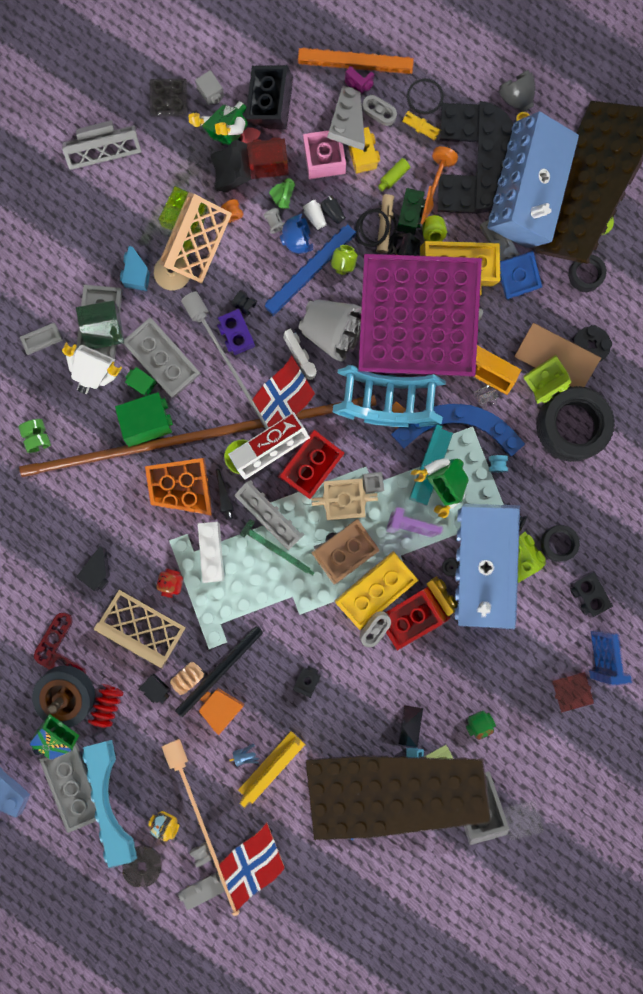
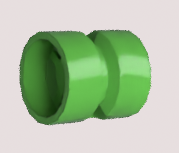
[18,419,51,453]

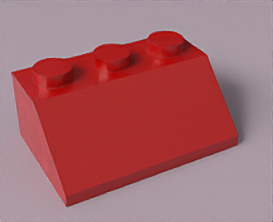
[277,430,345,499]

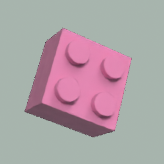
[303,130,346,179]

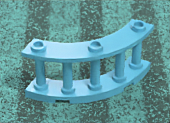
[333,365,446,427]

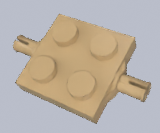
[311,478,378,521]

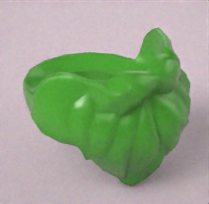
[269,178,295,209]

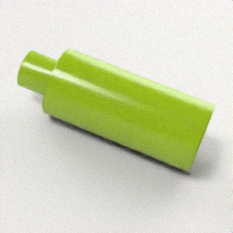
[378,158,411,192]

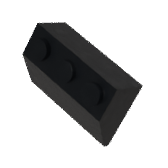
[245,65,293,130]

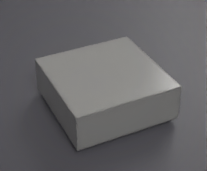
[363,472,384,493]

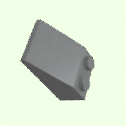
[464,771,509,845]

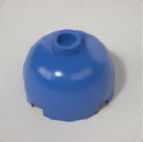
[280,214,313,254]

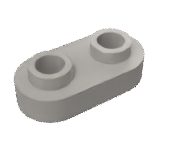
[362,95,397,126]
[360,611,391,647]

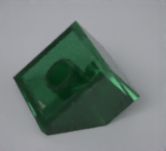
[76,300,125,349]

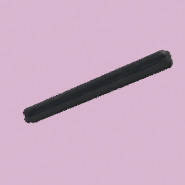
[175,626,263,717]

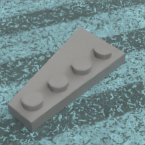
[327,86,365,150]

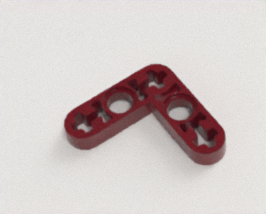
[34,612,86,674]

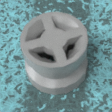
[189,842,212,867]

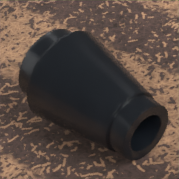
[320,195,346,225]

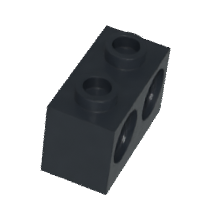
[570,572,613,617]

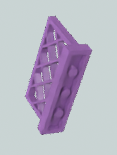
[386,507,443,537]

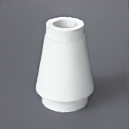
[303,200,327,230]

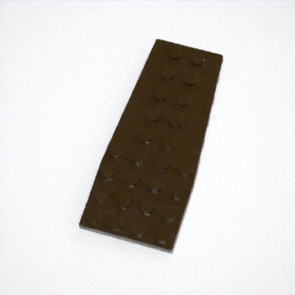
[535,100,643,264]
[306,755,491,840]

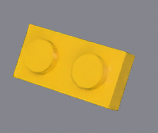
[427,576,457,616]

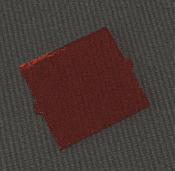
[552,672,594,712]

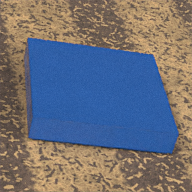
[500,251,542,299]

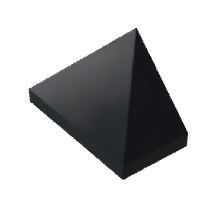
[398,705,423,747]

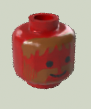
[156,569,184,598]

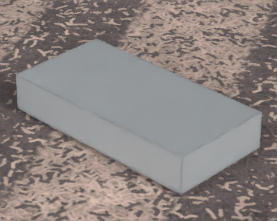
[76,120,114,141]
[20,322,63,355]

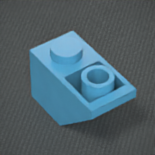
[120,246,150,291]

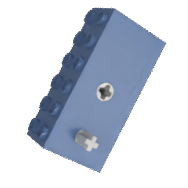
[487,111,579,248]
[455,504,520,629]

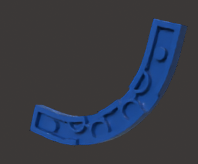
[391,404,525,457]

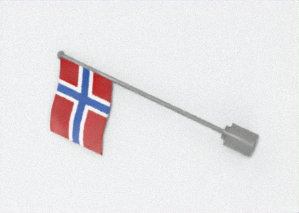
[181,292,315,430]

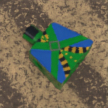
[30,714,79,760]

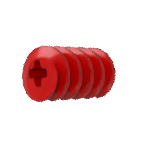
[87,684,124,728]

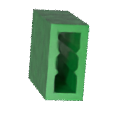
[115,392,173,447]

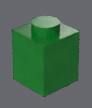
[125,367,157,397]

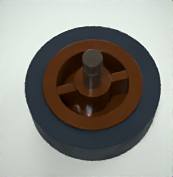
[32,666,95,727]

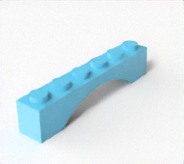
[83,740,137,868]

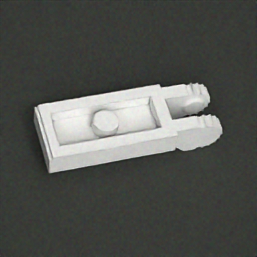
[283,328,317,380]

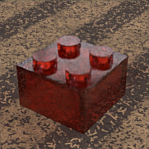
[247,137,289,179]

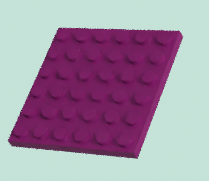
[358,254,482,377]

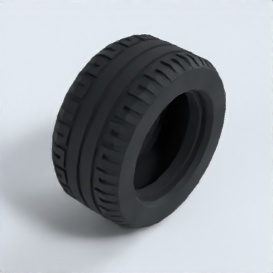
[536,386,615,462]

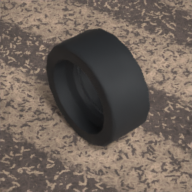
[568,254,607,292]
[541,525,580,562]

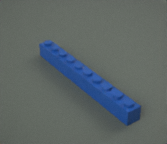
[265,224,356,316]

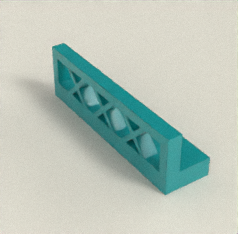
[409,424,453,506]

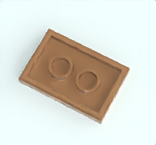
[311,519,380,584]

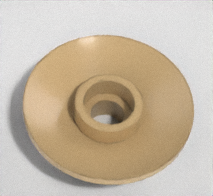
[154,257,190,290]

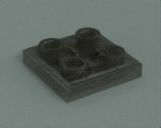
[150,79,187,117]

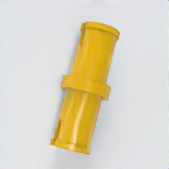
[403,111,440,141]

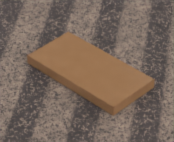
[514,322,601,387]

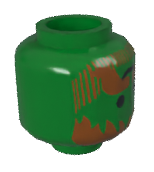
[465,711,496,740]

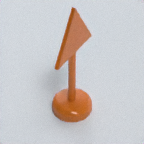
[420,146,458,224]

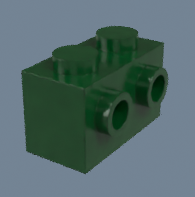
[397,188,426,235]

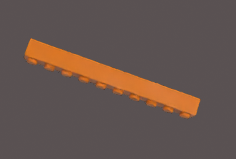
[298,48,414,74]

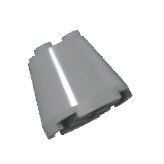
[299,300,362,362]

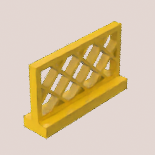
[238,731,305,807]

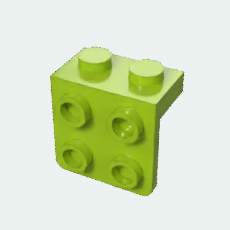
[523,355,571,404]
[518,532,546,583]

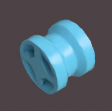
[489,455,508,473]

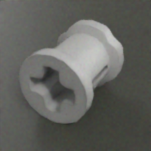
[263,208,284,234]

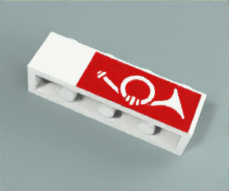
[228,412,310,480]

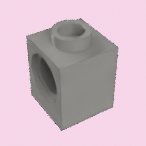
[195,70,224,105]

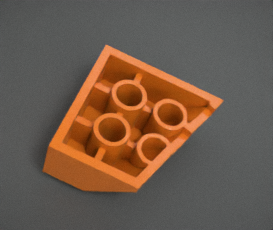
[145,458,212,516]

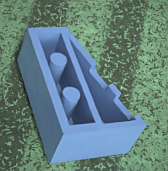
[0,767,30,818]

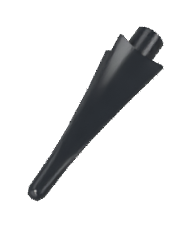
[216,469,234,520]

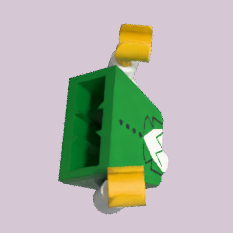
[188,101,247,145]
[411,458,469,518]

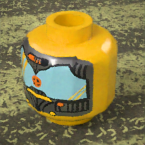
[148,811,179,841]

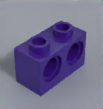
[217,309,255,355]

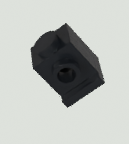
[293,666,321,698]

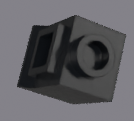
[138,674,171,704]

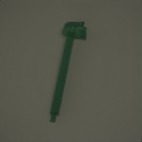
[240,519,315,576]

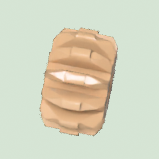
[170,662,204,695]

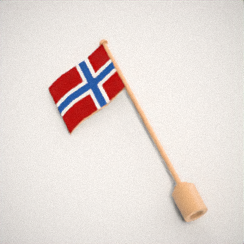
[161,739,285,916]

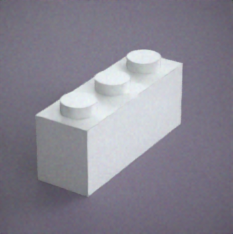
[198,522,224,583]

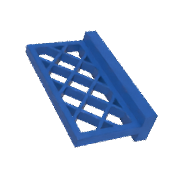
[589,630,632,685]

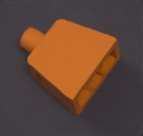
[199,688,245,735]

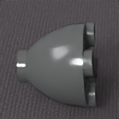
[498,70,536,113]

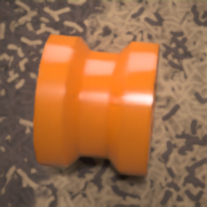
[221,199,244,222]

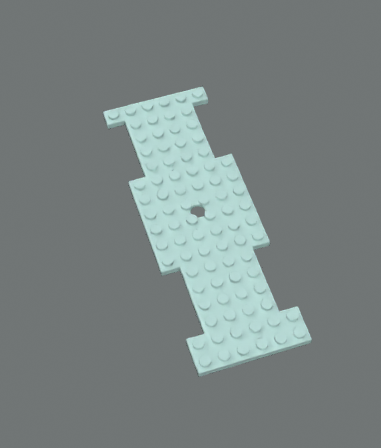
[169,426,504,649]

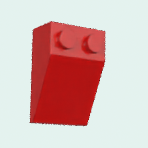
[379,587,451,651]

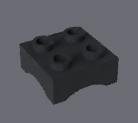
[211,140,251,193]

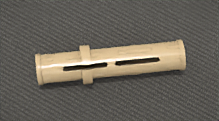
[376,194,394,253]

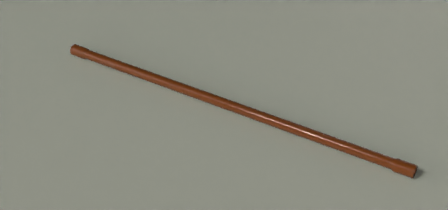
[19,395,376,477]

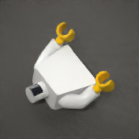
[62,342,122,394]

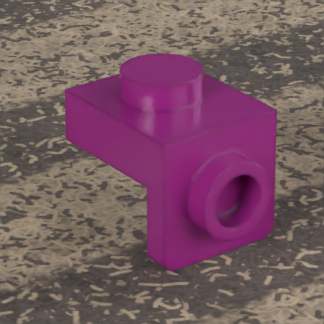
[345,66,374,94]

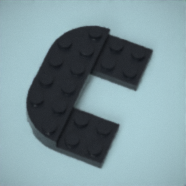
[437,101,514,214]

